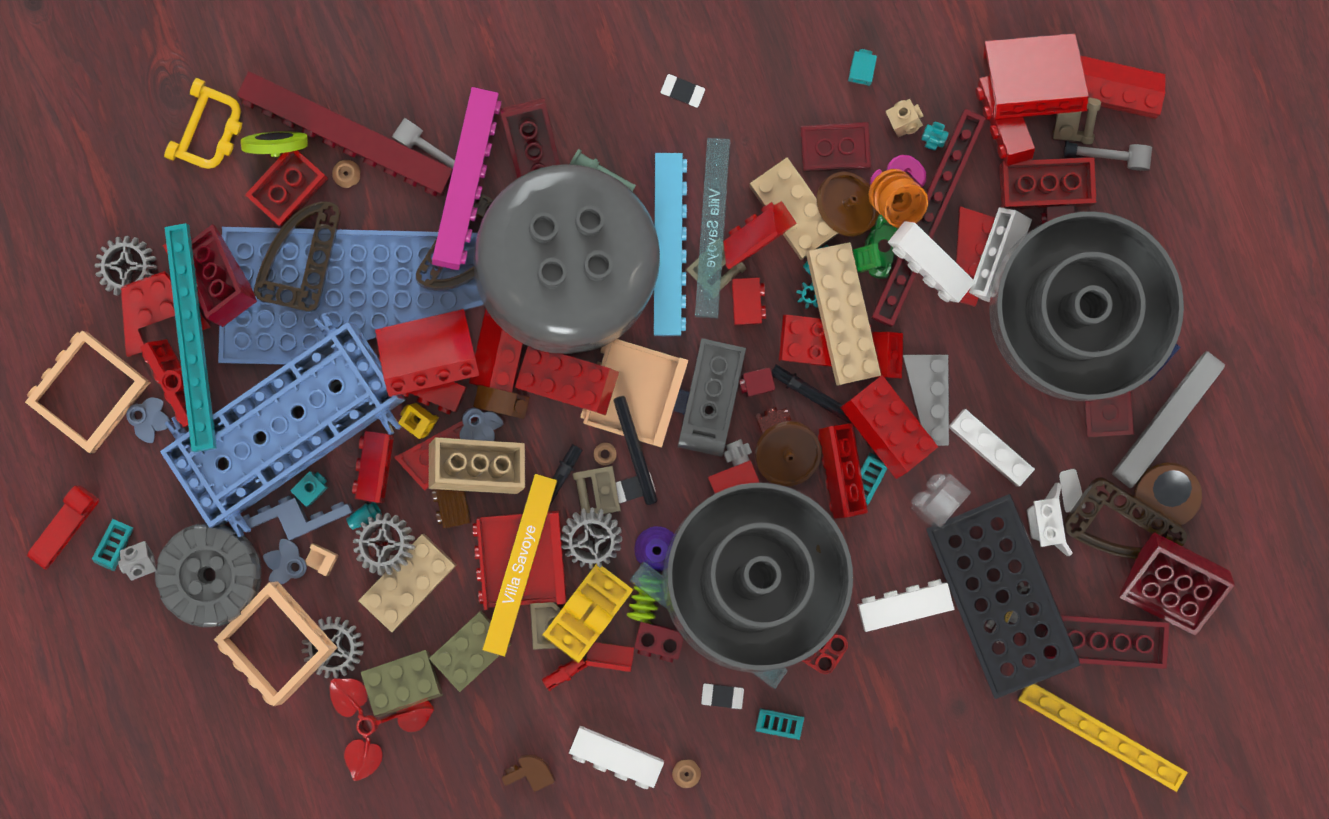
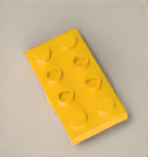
[542,563,633,663]

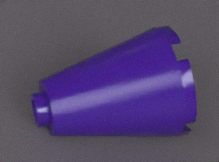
[634,526,674,572]

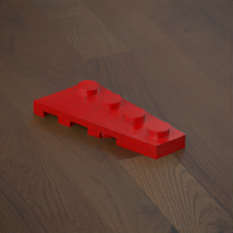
[956,206,995,307]
[394,417,478,491]

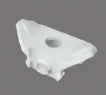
[1027,483,1073,556]

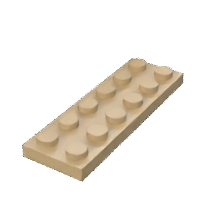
[806,242,881,386]

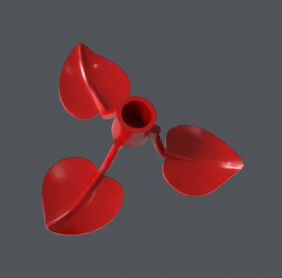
[330,678,434,781]

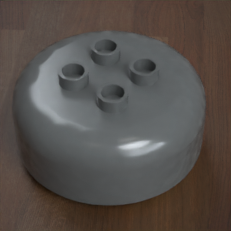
[474,164,660,354]
[989,212,1184,401]
[662,483,853,672]

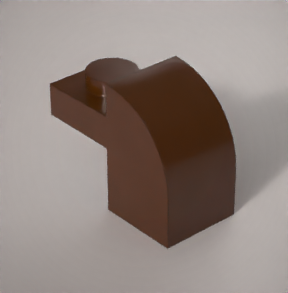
[473,385,530,419]
[502,755,556,792]

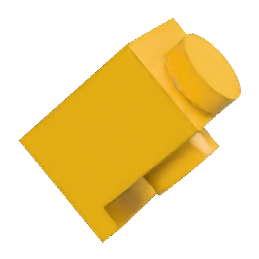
[398,403,439,439]

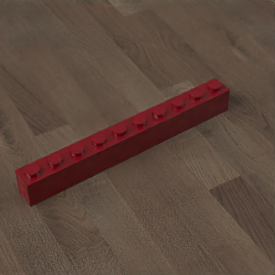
[237,71,453,197]
[871,109,986,327]

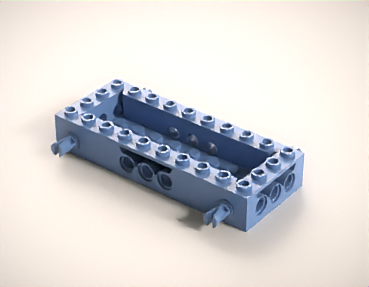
[160,313,406,538]

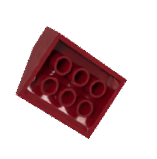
[1119,532,1235,636]

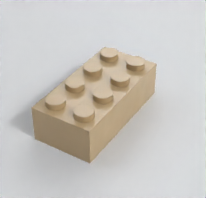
[749,157,838,260]
[429,437,525,494]
[359,534,457,632]

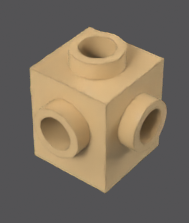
[886,99,923,137]

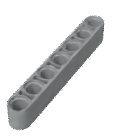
[1112,351,1225,488]

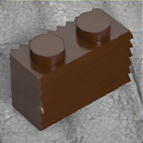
[432,489,471,528]

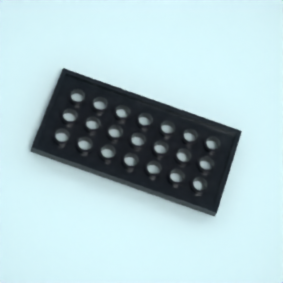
[926,494,1081,699]

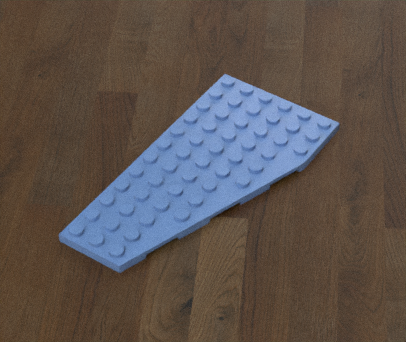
[218,227,484,365]

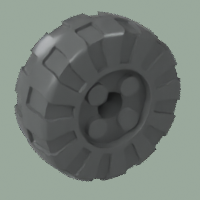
[155,523,262,627]

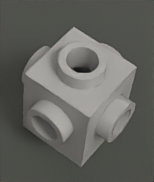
[118,541,156,581]

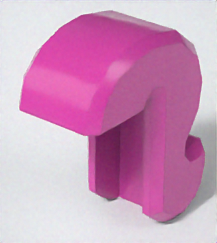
[869,155,926,187]

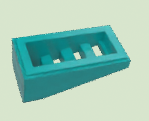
[861,452,887,505]
[92,519,134,571]
[755,708,804,740]

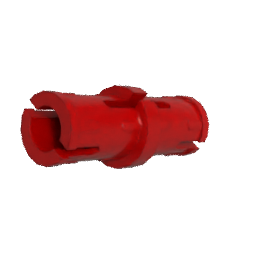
[542,658,588,691]

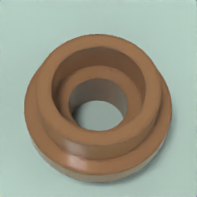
[594,443,617,465]

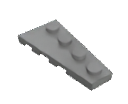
[903,355,949,446]

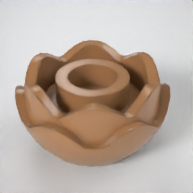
[332,160,360,188]
[672,760,701,788]

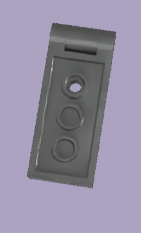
[678,338,746,457]

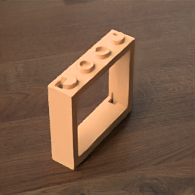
[25,331,151,453]
[214,582,337,706]

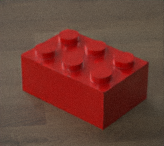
[245,150,328,228]

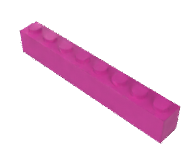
[432,87,502,270]

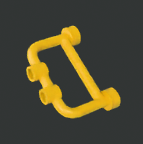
[164,78,243,169]

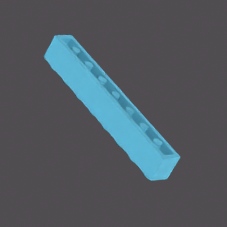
[654,153,687,336]

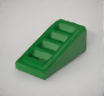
[852,243,881,273]

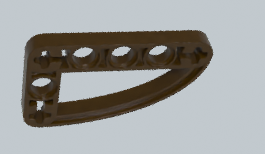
[416,193,493,291]
[254,202,341,312]
[1064,477,1187,559]

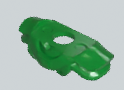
[865,215,899,279]

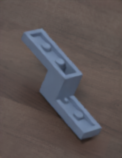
[241,495,354,540]

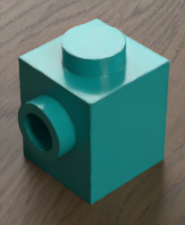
[290,471,329,507]

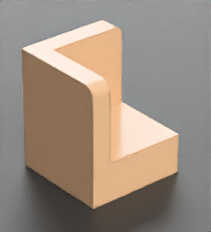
[305,543,339,576]

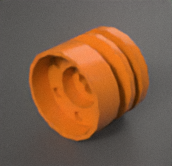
[868,169,928,228]

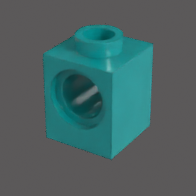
[848,49,877,86]

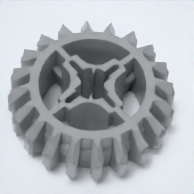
[95,236,157,296]
[561,507,622,569]
[353,513,415,575]
[302,616,364,678]

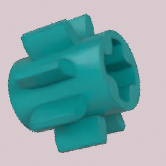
[921,121,949,151]
[796,282,818,309]

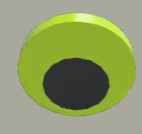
[241,131,308,157]

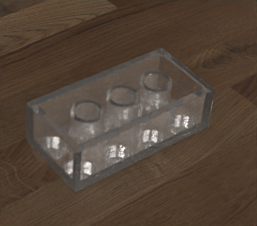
[910,474,971,527]

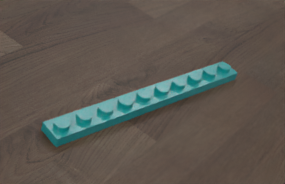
[165,223,217,452]

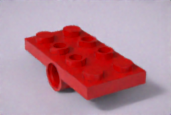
[779,315,871,366]
[140,339,188,427]

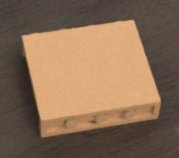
[581,339,688,448]

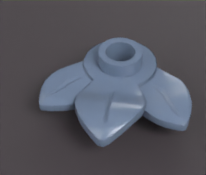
[126,398,171,443]
[460,408,503,441]
[263,539,307,584]

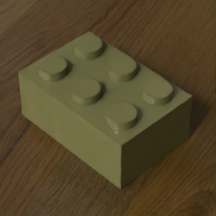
[429,610,512,692]
[361,650,443,717]

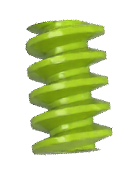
[627,574,663,624]

